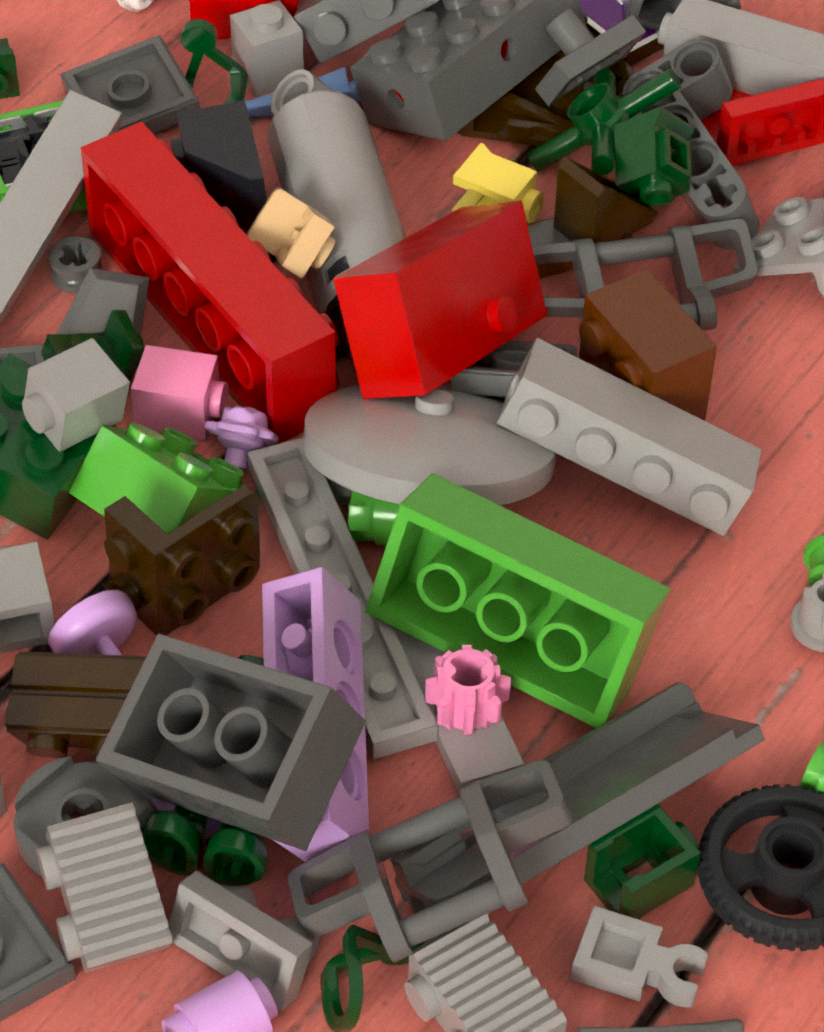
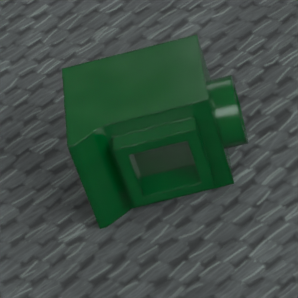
[614,106,694,206]
[584,804,700,920]

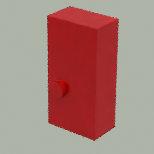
[333,201,547,399]

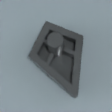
[56,268,149,335]

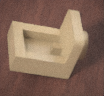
[247,188,335,278]

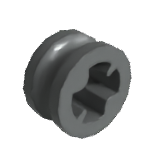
[49,236,103,294]

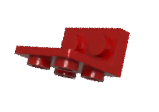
[701,78,824,166]

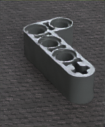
[623,40,760,250]

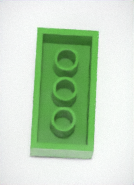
[365,473,671,728]

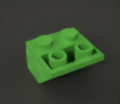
[68,422,260,534]

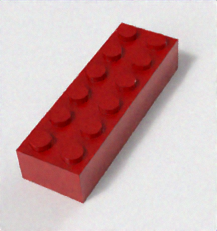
[80,121,339,445]

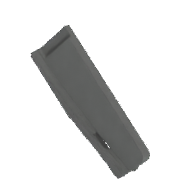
[390,682,765,913]

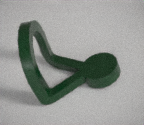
[180,19,248,104]
[320,925,424,1032]

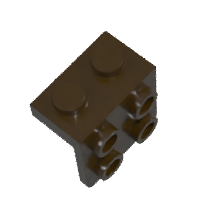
[104,485,260,636]

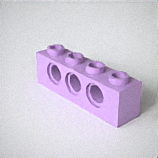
[262,567,369,862]

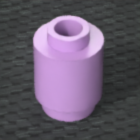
[161,971,278,1032]

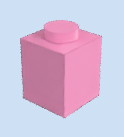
[131,345,228,441]

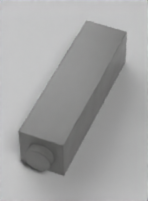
[658,0,824,95]

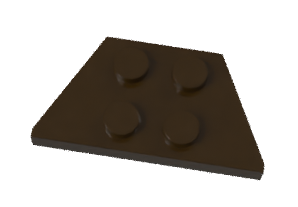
[457,12,635,146]

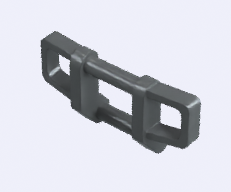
[532,218,758,330]
[288,760,573,963]

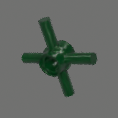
[528,69,681,175]

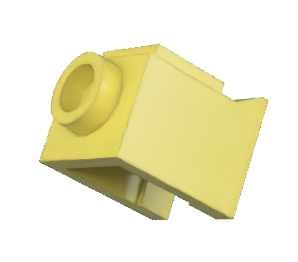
[452,143,544,223]

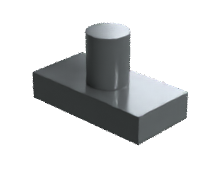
[535,9,646,106]

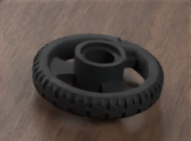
[698,784,824,951]

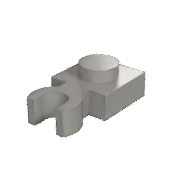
[570,906,708,1007]

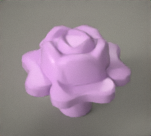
[204,405,279,470]

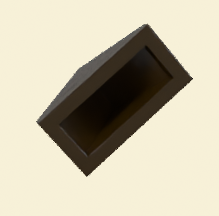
[553,157,658,243]

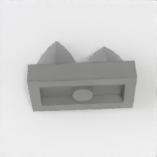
[169,871,320,1012]

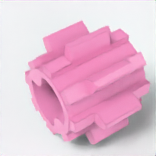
[425,645,511,735]

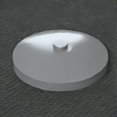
[303,384,556,506]

